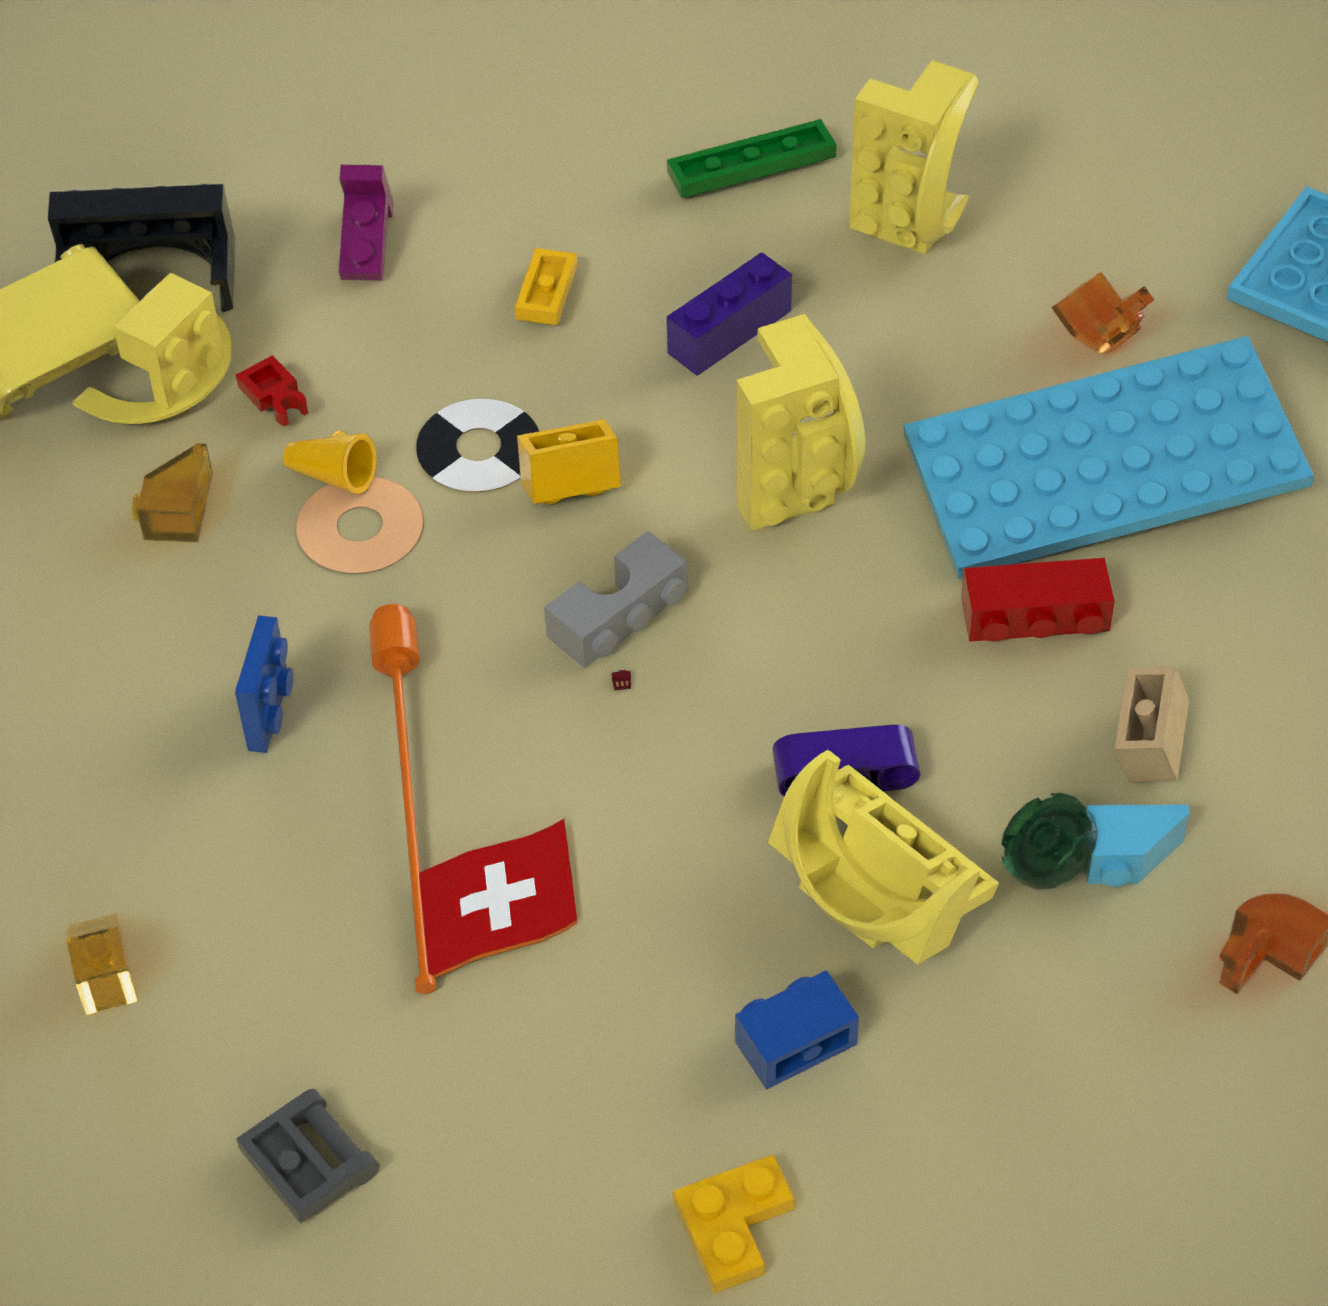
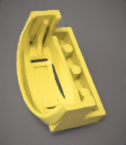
[849,60,979,254]
[737,314,865,531]

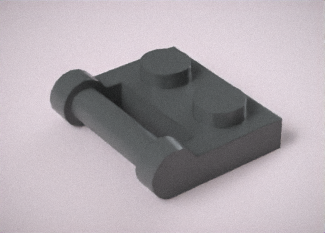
[236,1089,380,1224]

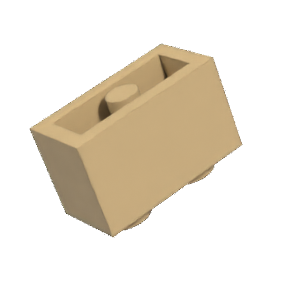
[1114,666,1190,782]

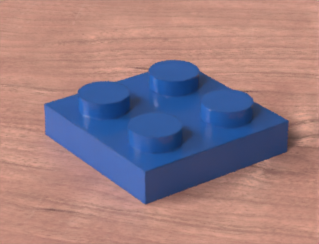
[235,615,293,753]

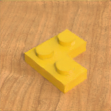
[673,1154,795,1294]

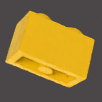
[517,419,621,504]

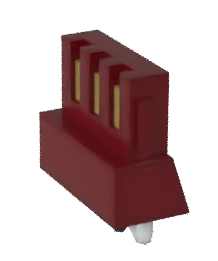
[611,670,631,691]

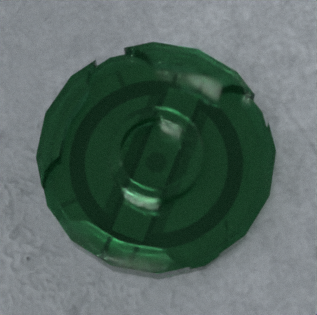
[1001,792,1098,890]

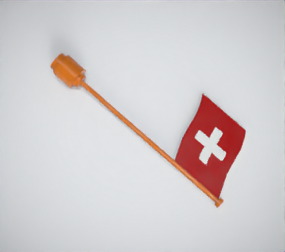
[369,604,577,994]

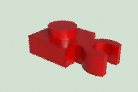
[235,355,309,426]

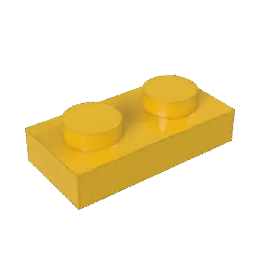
[515,248,578,326]

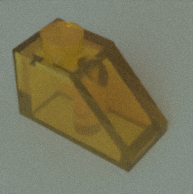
[132,443,213,542]
[66,913,137,1015]

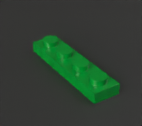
[667,119,837,198]

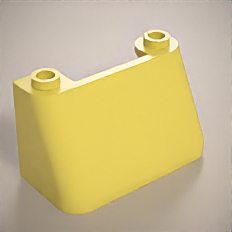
[0,244,140,418]

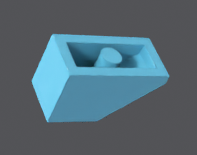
[1085,804,1190,887]

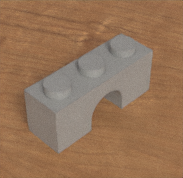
[544,531,688,668]

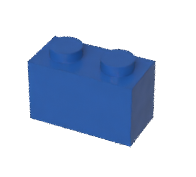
[735,970,859,1090]

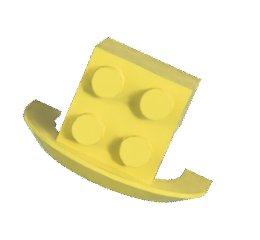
[72,272,232,424]

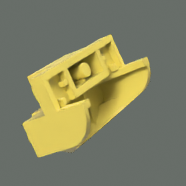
[768,750,999,965]

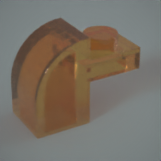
[1051,272,1154,353]
[1219,893,1328,994]

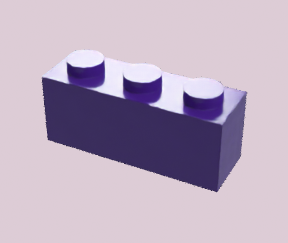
[666,252,792,376]

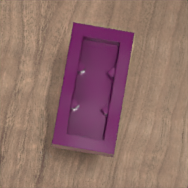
[338,164,394,281]

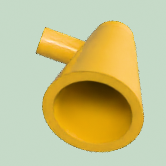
[283,430,377,494]

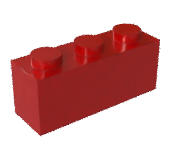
[961,557,1115,642]

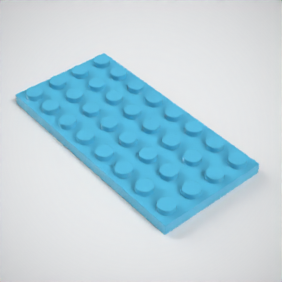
[904,336,1314,579]

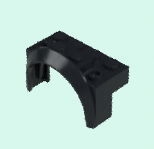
[48,184,235,312]

